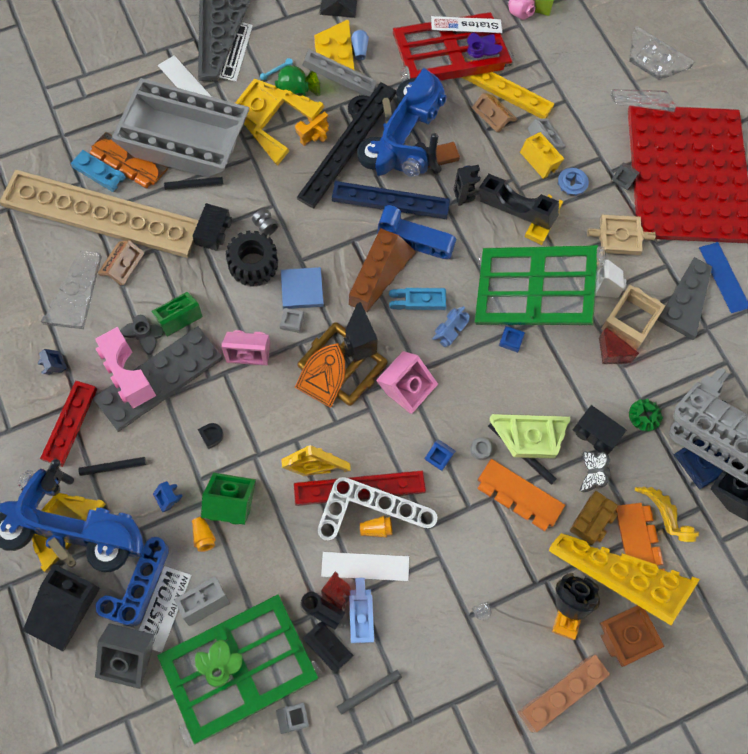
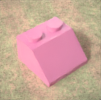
[222,330,270,366]
[376,351,438,414]

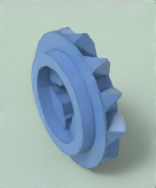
[558,168,589,196]

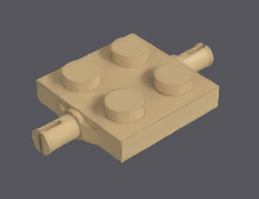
[587,215,656,255]

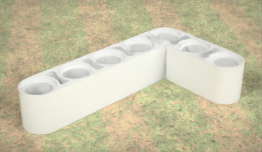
[318,477,437,540]

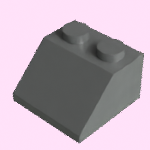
[95,623,154,689]

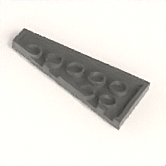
[198,0,251,81]

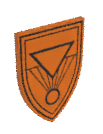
[295,343,345,408]

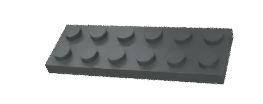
[93,326,223,432]

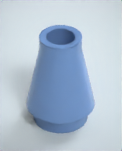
[351,30,369,60]

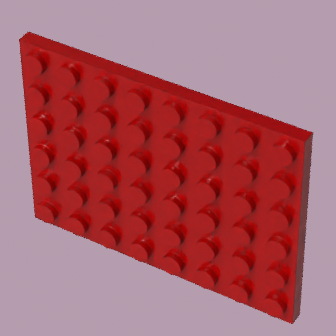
[628,105,748,243]

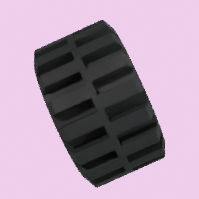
[226,230,278,286]

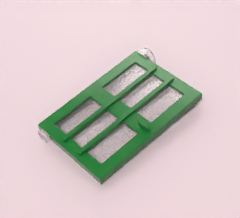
[475,245,606,325]
[157,594,321,748]

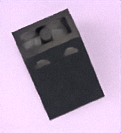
[22,564,100,652]

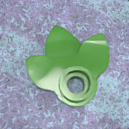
[195,640,242,687]

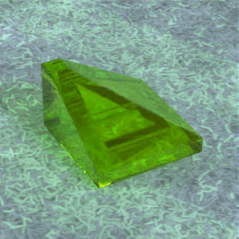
[306,71,320,96]

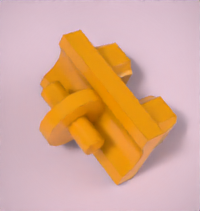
[295,111,329,146]

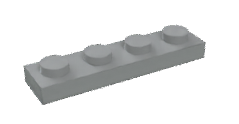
[302,49,376,97]

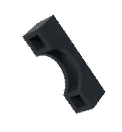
[479,173,559,230]

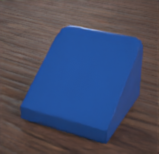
[424,440,456,471]

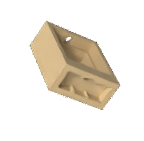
[601,285,665,350]

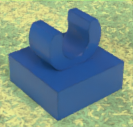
[153,481,183,513]

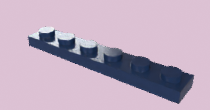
[332,181,450,219]

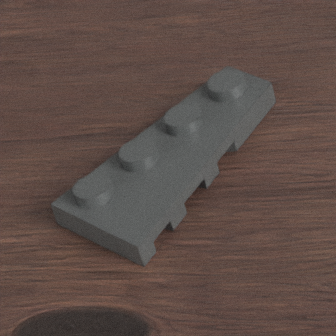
[658,257,712,340]

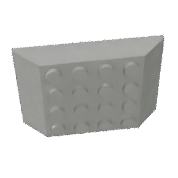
[111,78,250,177]

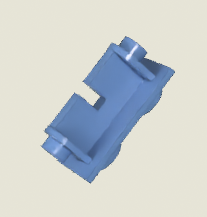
[432,306,470,347]

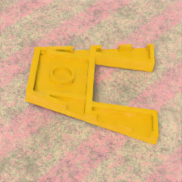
[235,79,325,166]

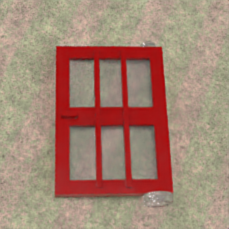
[393,12,514,82]

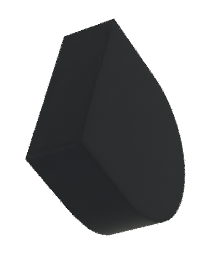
[198,423,224,449]

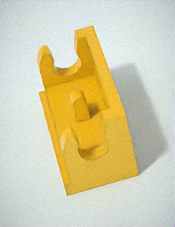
[520,132,564,179]

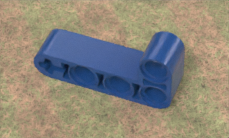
[377,205,456,259]
[96,537,169,627]

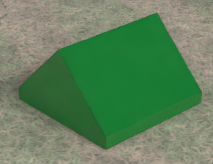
[151,292,203,337]

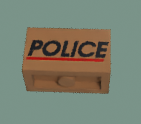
[472,93,517,133]
[97,240,144,285]

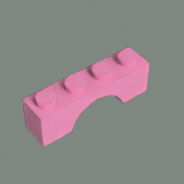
[95,327,156,409]

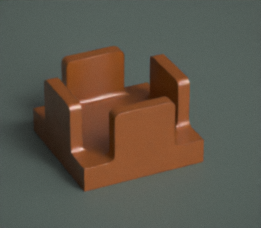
[599,605,665,667]

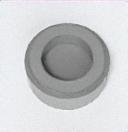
[470,438,492,460]

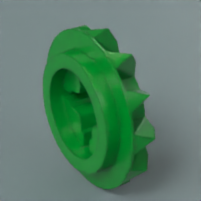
[629,399,663,431]

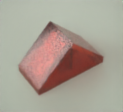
[599,327,639,364]

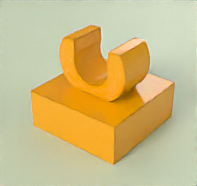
[552,610,581,640]

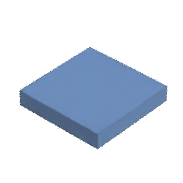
[281,267,324,309]

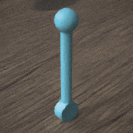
[260,58,293,80]

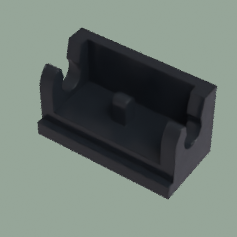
[453,164,481,206]
[303,622,354,674]

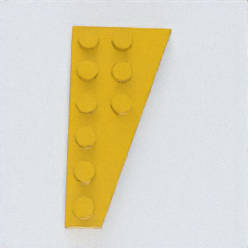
[549,533,700,626]

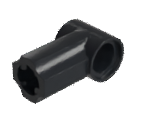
[300,592,345,630]

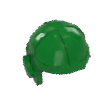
[275,65,309,96]

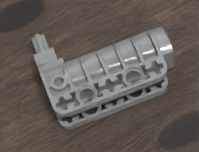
[669,368,748,484]

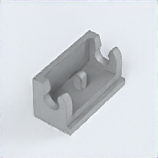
[174,576,230,626]

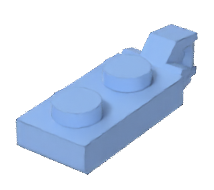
[349,578,374,643]

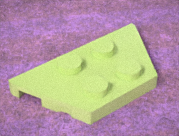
[490,414,570,458]

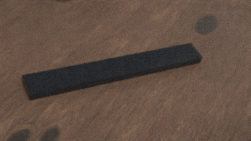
[297,82,396,209]

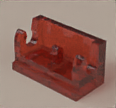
[321,572,351,610]

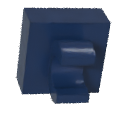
[38,349,67,375]

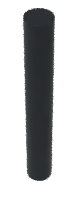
[164,177,224,190]
[78,457,146,476]

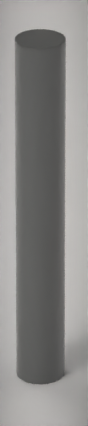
[337,670,402,715]

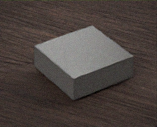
[280,308,305,333]

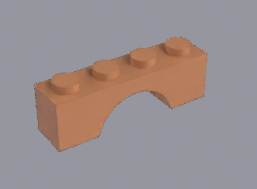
[517,655,610,733]

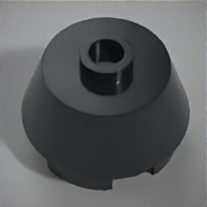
[556,573,600,620]

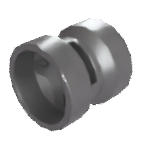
[252,208,279,236]

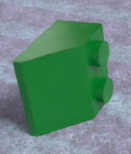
[201,472,256,525]

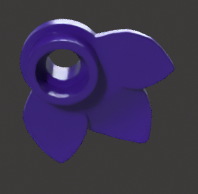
[467,32,502,58]

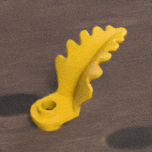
[635,487,699,542]

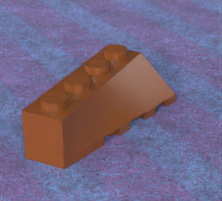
[349,228,416,312]

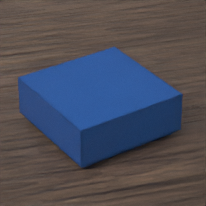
[499,326,525,353]

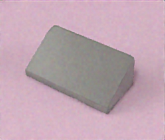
[528,119,566,151]

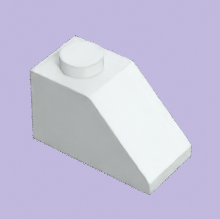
[596,260,626,298]

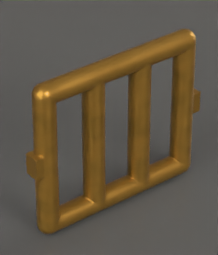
[297,322,388,406]

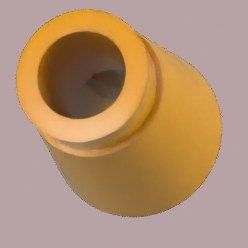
[360,515,393,538]
[192,517,216,552]

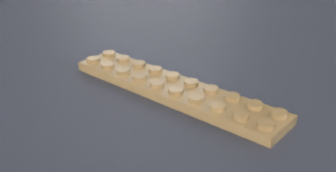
[0,170,198,258]

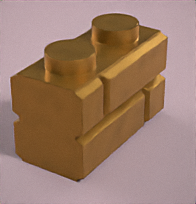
[570,491,618,545]

